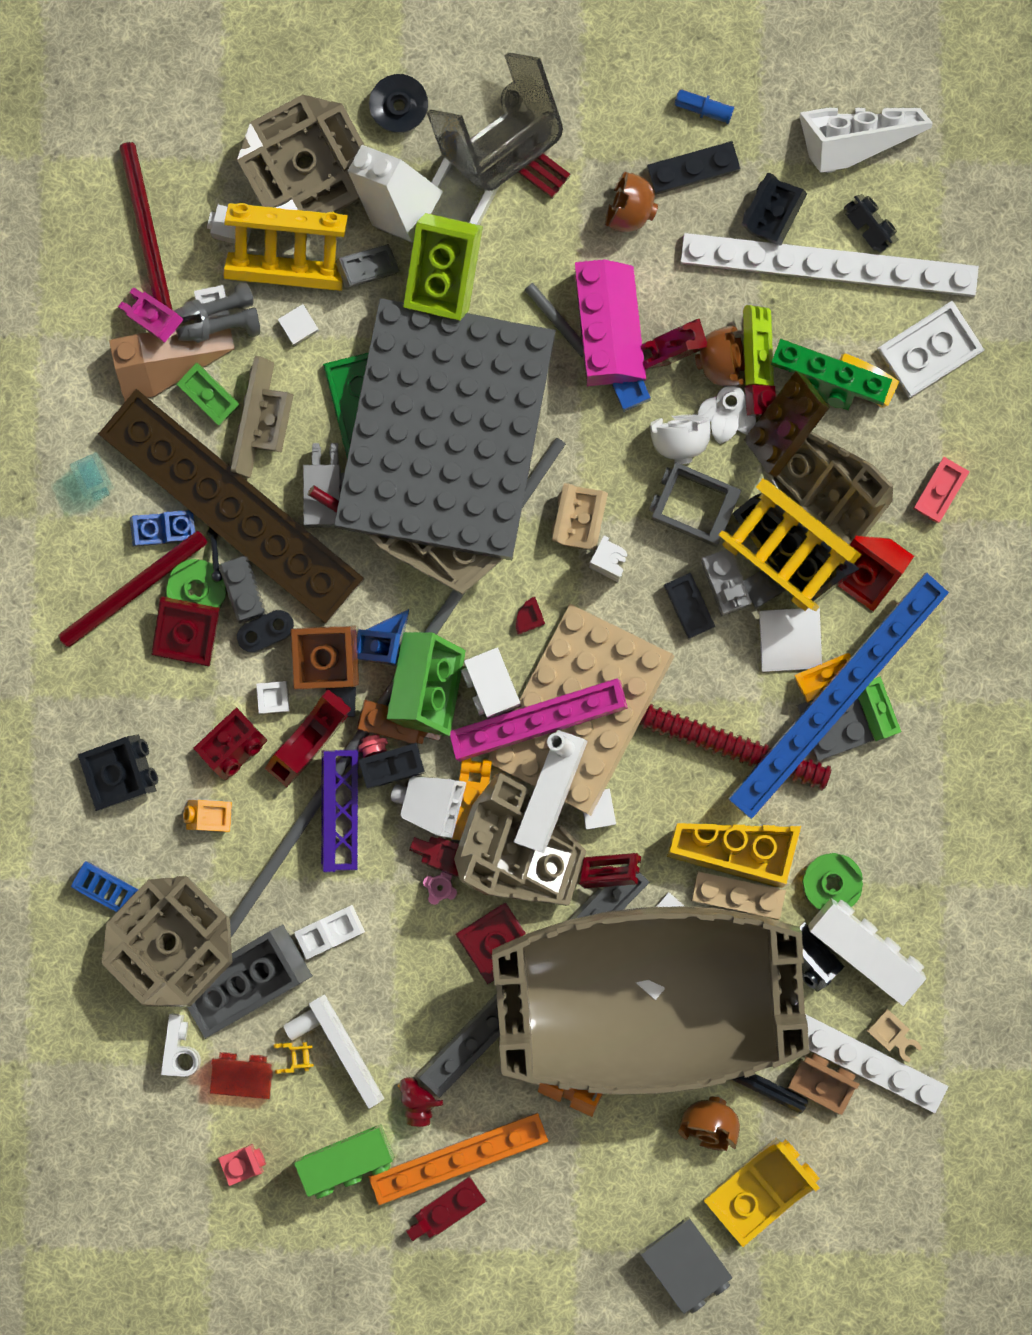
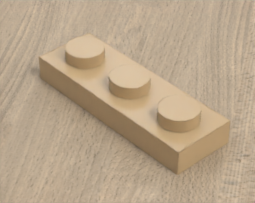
[691,871,786,920]

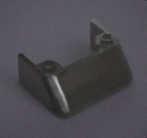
[426,52,563,191]

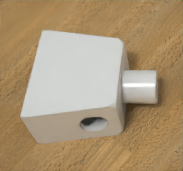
[391,776,466,838]

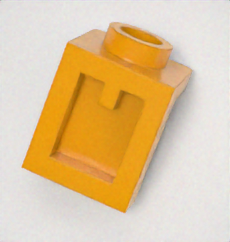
[183,800,232,832]

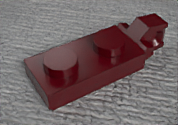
[409,837,459,878]
[406,1176,487,1241]

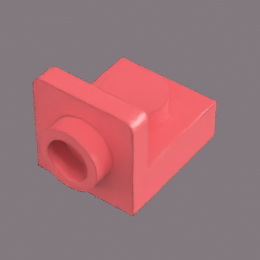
[218,1144,266,1186]

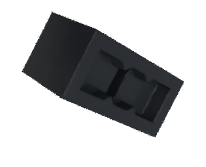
[359,743,426,790]

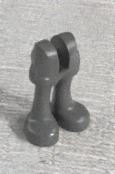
[174,282,260,343]

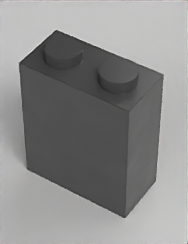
[640,1216,732,1314]

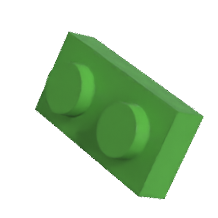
[177,363,241,426]
[858,676,901,742]

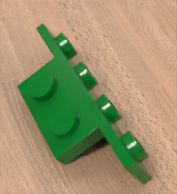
[771,338,892,411]

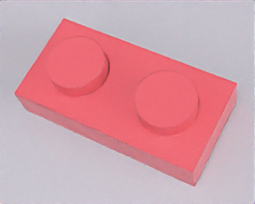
[913,457,970,524]

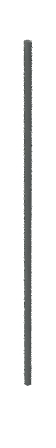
[230,437,566,938]

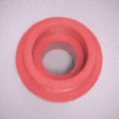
[358,735,388,758]

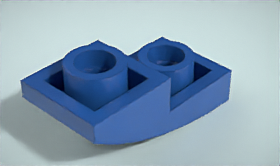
[130,510,195,547]

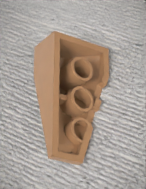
[109,327,235,401]

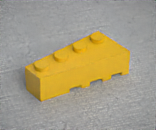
[667,823,801,888]

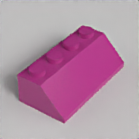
[575,259,646,387]

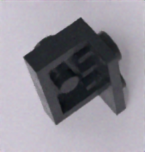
[742,173,807,246]
[799,922,845,992]

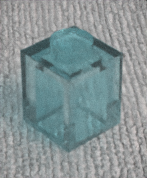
[69,452,114,502]

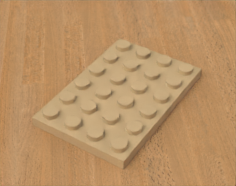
[488,604,675,816]

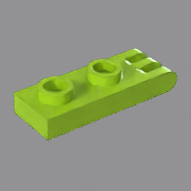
[743,305,774,386]

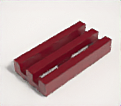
[506,139,571,199]
[579,853,642,889]

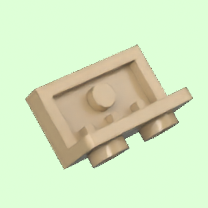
[552,483,608,551]

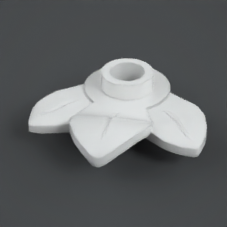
[698,386,756,444]

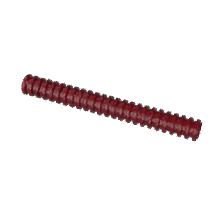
[639,704,832,791]

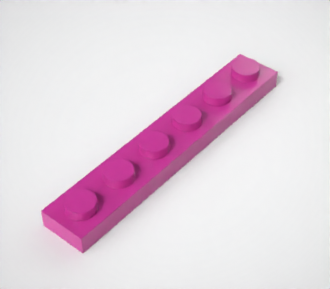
[450,678,628,762]

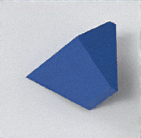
[357,609,409,667]

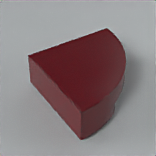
[516,596,546,635]

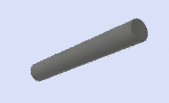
[524,283,584,357]

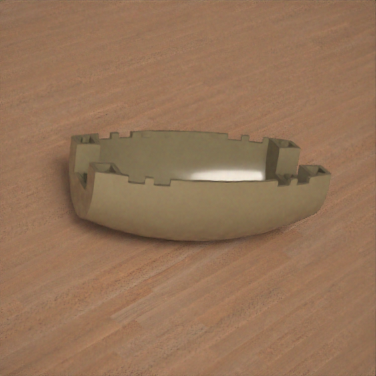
[492,906,810,1095]

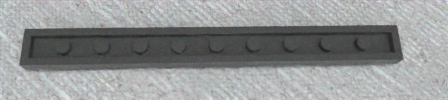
[417,864,650,1098]

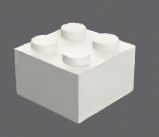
[461,647,520,719]

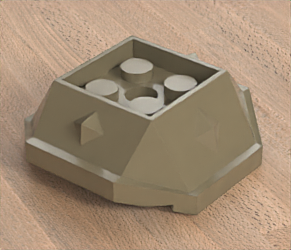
[237,94,365,213]
[101,876,232,1007]

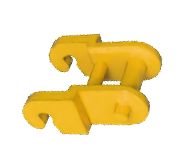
[273,1042,314,1074]

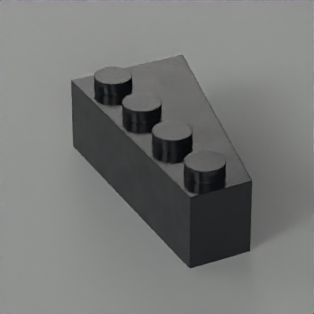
[733,492,859,603]

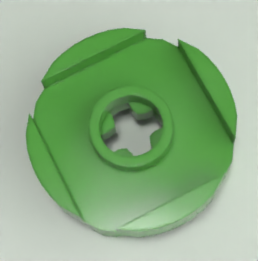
[166,559,226,608]
[802,853,863,910]

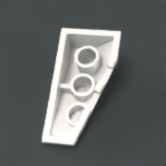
[800,108,932,173]

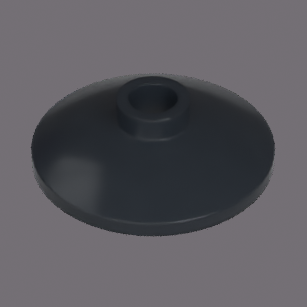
[369,74,428,133]

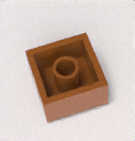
[291,625,359,689]

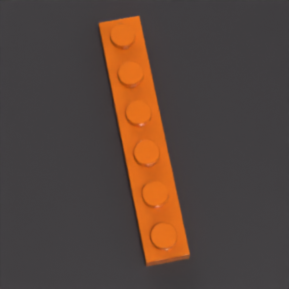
[369,1112,549,1205]

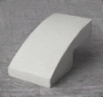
[294,905,365,959]

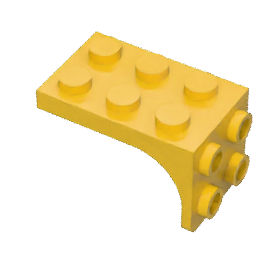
[703,1137,820,1247]

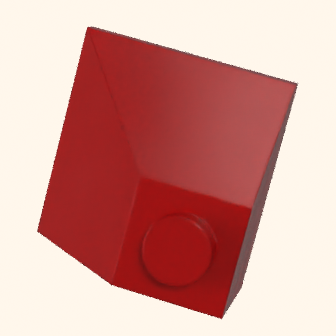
[838,536,914,612]

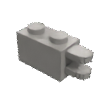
[304,443,345,528]

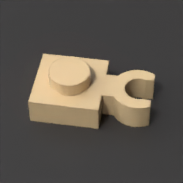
[866,1009,922,1062]

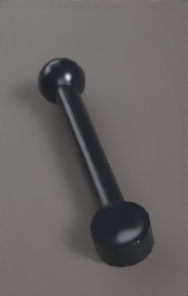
[207,527,222,582]

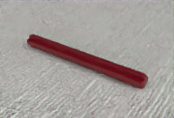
[119,142,172,310]
[58,531,208,647]

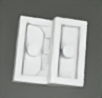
[759,608,822,672]

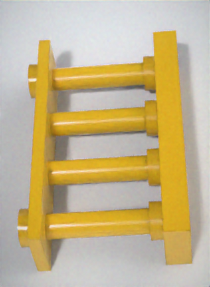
[224,203,348,291]
[718,478,861,611]

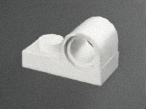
[161,1013,201,1077]

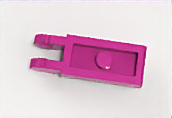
[118,287,183,342]

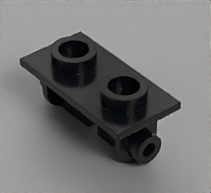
[844,194,899,254]

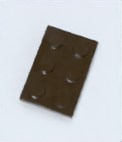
[744,371,830,477]

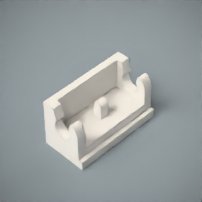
[589,536,627,582]

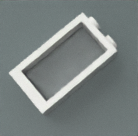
[431,138,508,225]

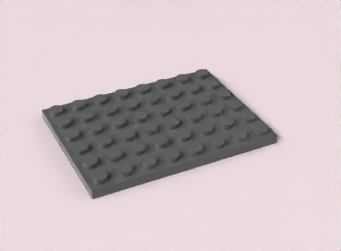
[334,298,556,561]

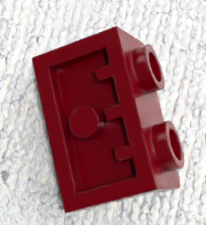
[193,707,267,781]

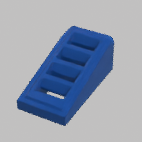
[71,861,139,912]

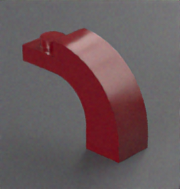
[264,689,351,788]

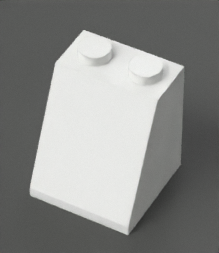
[348,145,443,243]

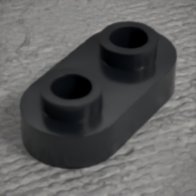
[237,610,294,653]

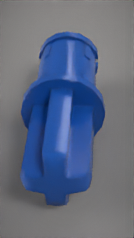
[675,89,734,125]

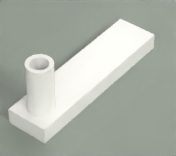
[514,730,588,854]
[284,994,385,1108]

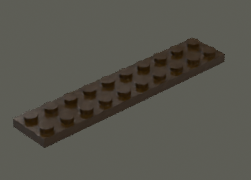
[98,389,364,625]

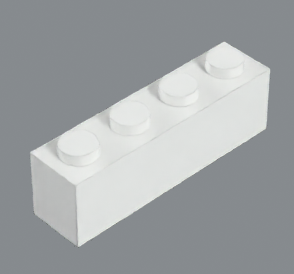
[808,898,926,1006]

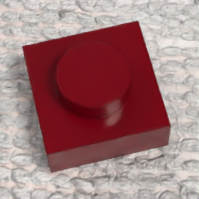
[745,384,776,416]

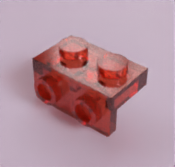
[210,1052,274,1099]

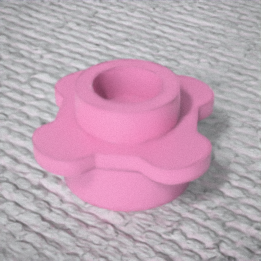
[423,872,457,905]

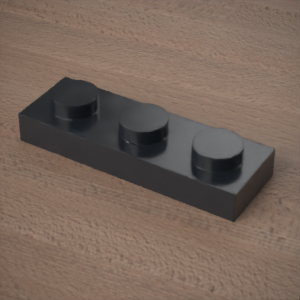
[647,141,741,195]

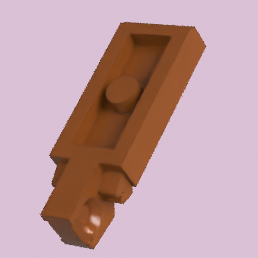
[357,700,441,744]

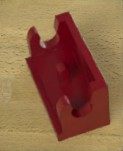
[641,319,707,369]

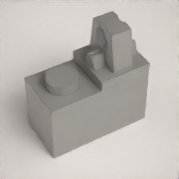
[701,549,752,617]

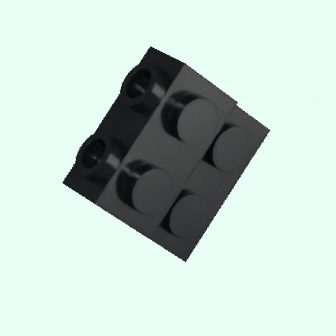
[78,734,158,811]

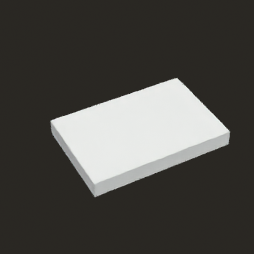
[877,301,984,399]

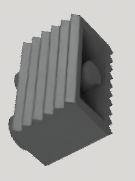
[218,556,267,624]

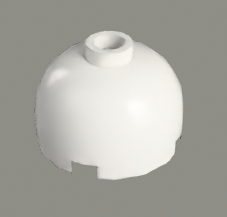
[650,415,710,464]

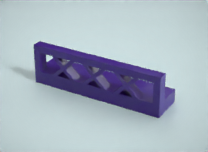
[321,750,358,872]

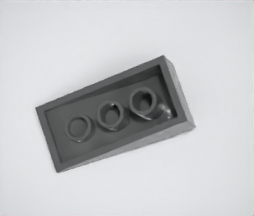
[187,924,313,1039]

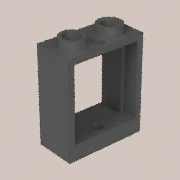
[649,462,742,548]

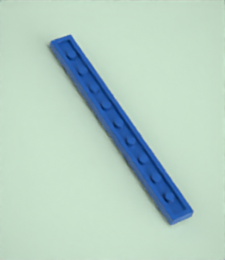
[728,573,949,819]

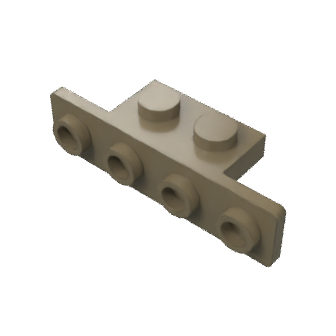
[231,356,294,477]

